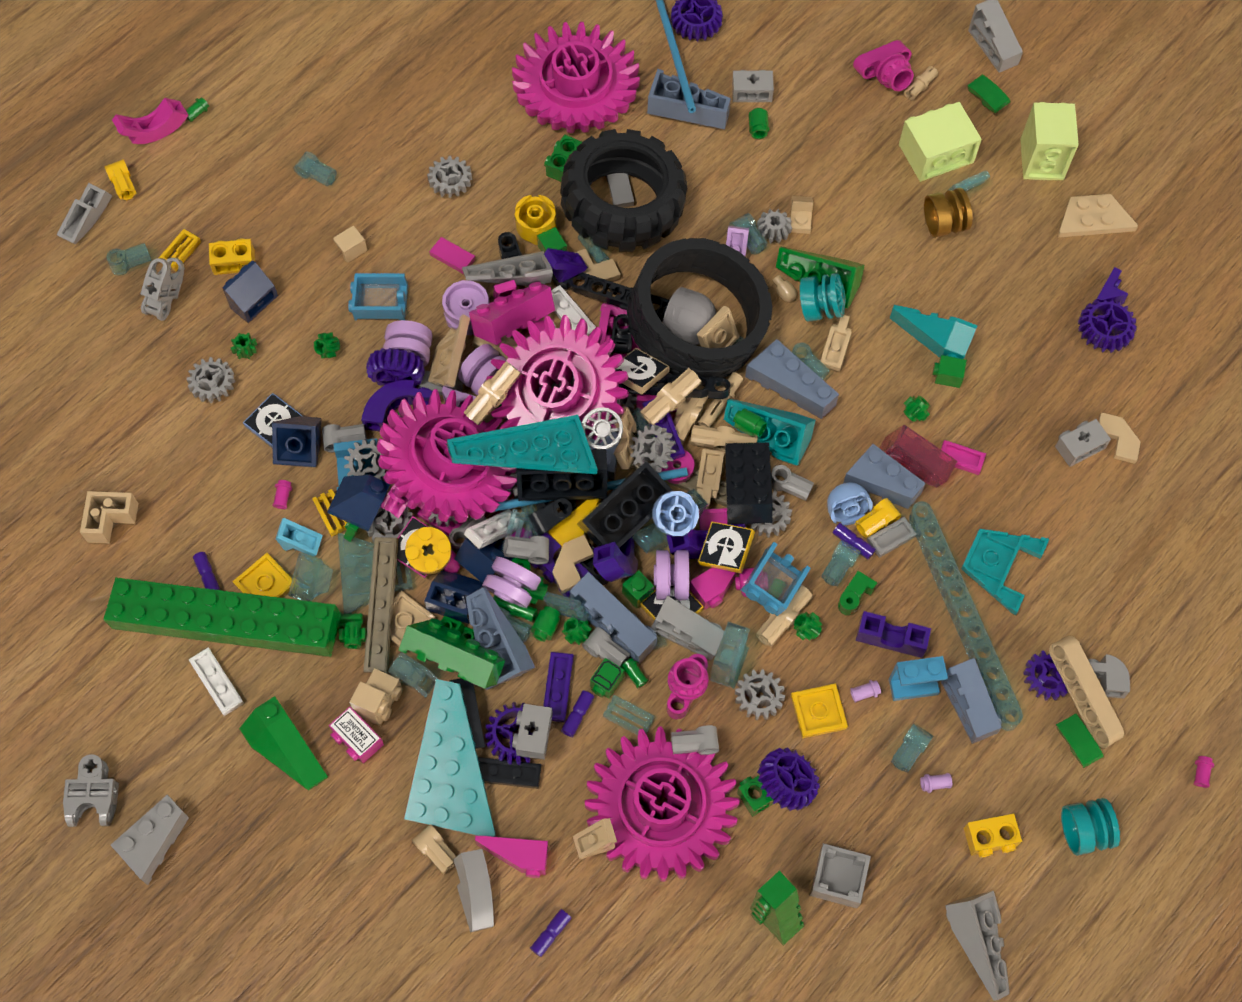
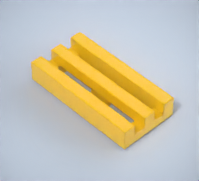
[159,229,201,271]
[312,489,347,537]

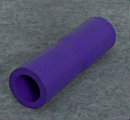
[832,523,876,560]
[193,552,221,590]
[561,690,594,738]
[530,909,572,957]

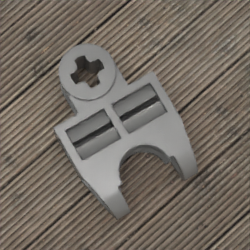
[140,258,185,321]
[63,754,119,827]

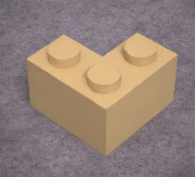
[80,491,139,543]
[349,668,403,727]

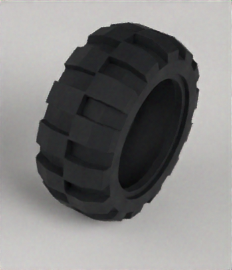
[560,129,688,252]

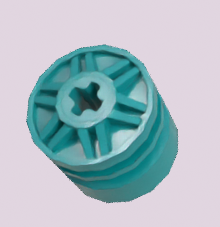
[800,273,846,322]
[1061,797,1120,856]

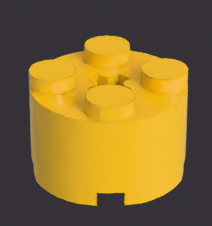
[515,195,557,245]
[405,527,451,574]

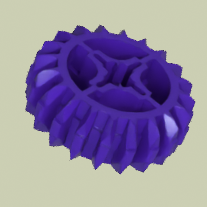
[670,0,723,42]
[1078,298,1137,353]
[366,348,425,387]
[485,702,533,765]
[757,747,820,811]

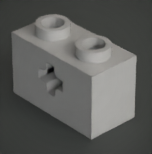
[732,70,774,102]
[1055,419,1111,467]
[512,704,553,760]

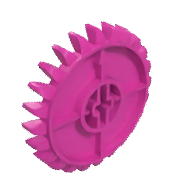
[512,22,640,133]
[486,315,629,443]
[377,389,517,523]
[585,726,739,882]

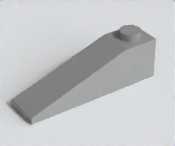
[462,251,553,286]
[945,891,1010,1001]

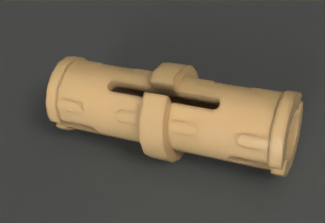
[904,66,938,101]

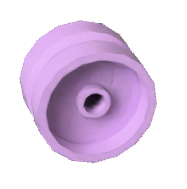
[442,280,489,335]
[383,320,432,367]
[458,344,507,396]
[654,550,689,600]
[482,557,541,608]

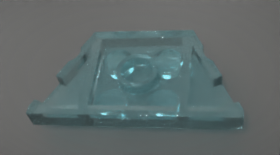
[338,533,374,614]

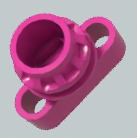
[853,40,914,91]
[667,654,709,720]

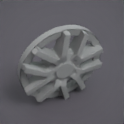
[582,407,623,449]

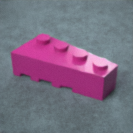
[469,282,555,345]

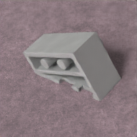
[968,0,1023,73]
[651,595,726,661]
[111,795,189,885]

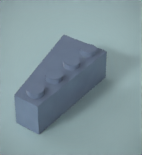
[647,69,731,129]
[745,339,839,419]
[570,572,657,664]

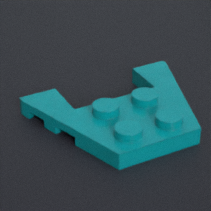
[961,529,1049,615]

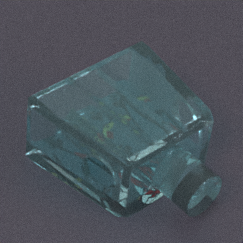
[388,652,438,698]

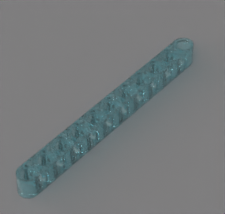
[909,501,1023,731]

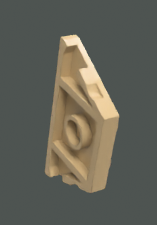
[1058,194,1138,238]
[428,314,470,388]

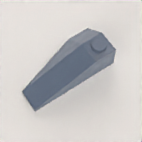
[466,587,535,690]

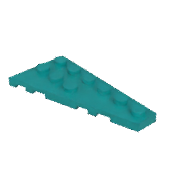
[447,415,598,474]

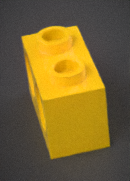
[209,238,255,275]
[964,814,1022,858]

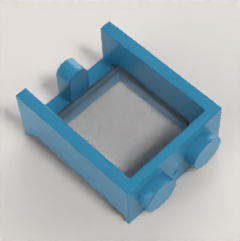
[348,273,408,320]
[741,542,811,616]

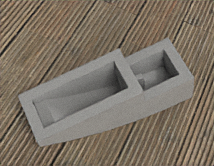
[57,183,112,244]
[454,849,494,932]

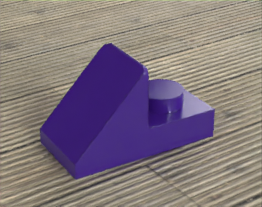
[544,248,588,283]
[1097,267,1128,305]

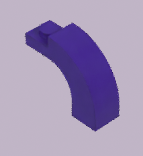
[361,380,433,432]
[666,524,746,559]
[593,537,638,582]

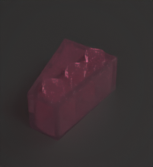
[880,425,957,488]

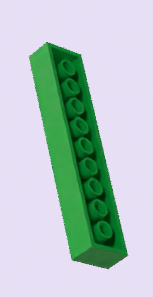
[103,577,341,657]

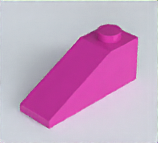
[689,568,738,610]
[475,835,548,878]

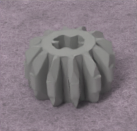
[757,208,792,244]

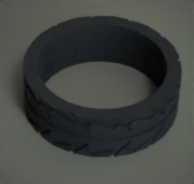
[627,238,773,379]

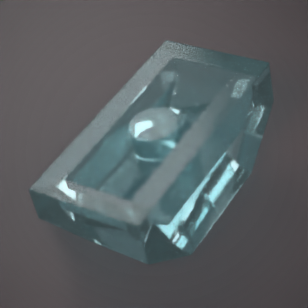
[288,552,333,601]

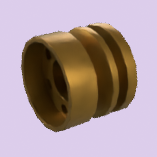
[923,188,973,238]

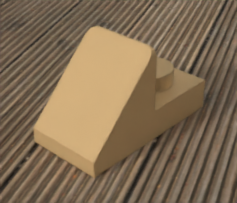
[790,196,813,234]
[573,818,617,859]

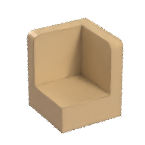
[333,226,368,263]

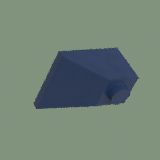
[272,416,321,467]
[327,475,390,531]

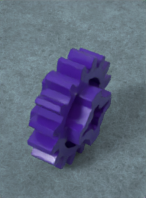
[1023,650,1068,701]

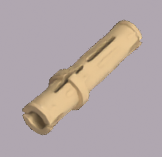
[698,372,744,427]

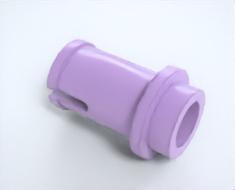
[850,680,881,703]
[920,773,952,793]

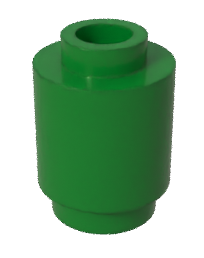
[748,108,769,139]
[733,408,767,437]
[531,606,561,642]

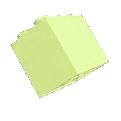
[899,102,982,182]
[1020,102,1079,180]

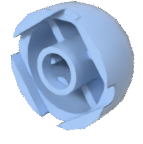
[827,482,873,525]
[652,491,699,536]

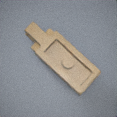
[819,315,852,372]
[696,449,724,509]

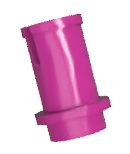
[272,480,293,509]
[1194,756,1214,788]

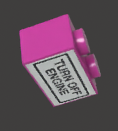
[329,707,384,764]

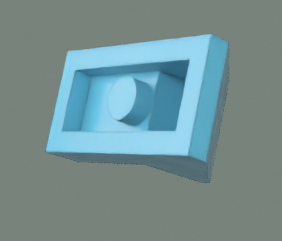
[276,518,323,557]

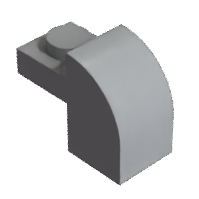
[1088,654,1130,699]

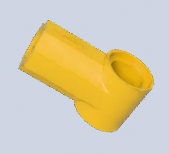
[104,159,137,201]
[855,498,902,538]

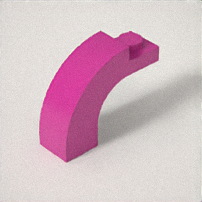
[112,98,188,144]

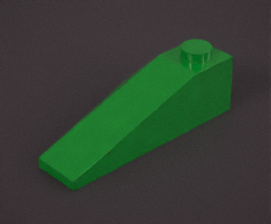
[776,246,865,308]
[239,696,328,791]

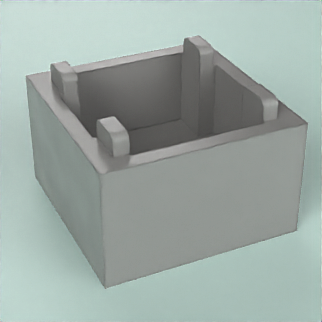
[810,843,871,909]

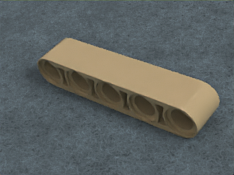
[1049,636,1124,748]

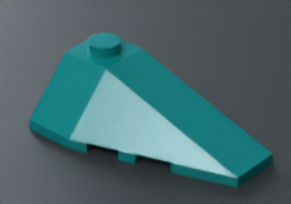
[890,305,978,359]
[723,398,816,466]

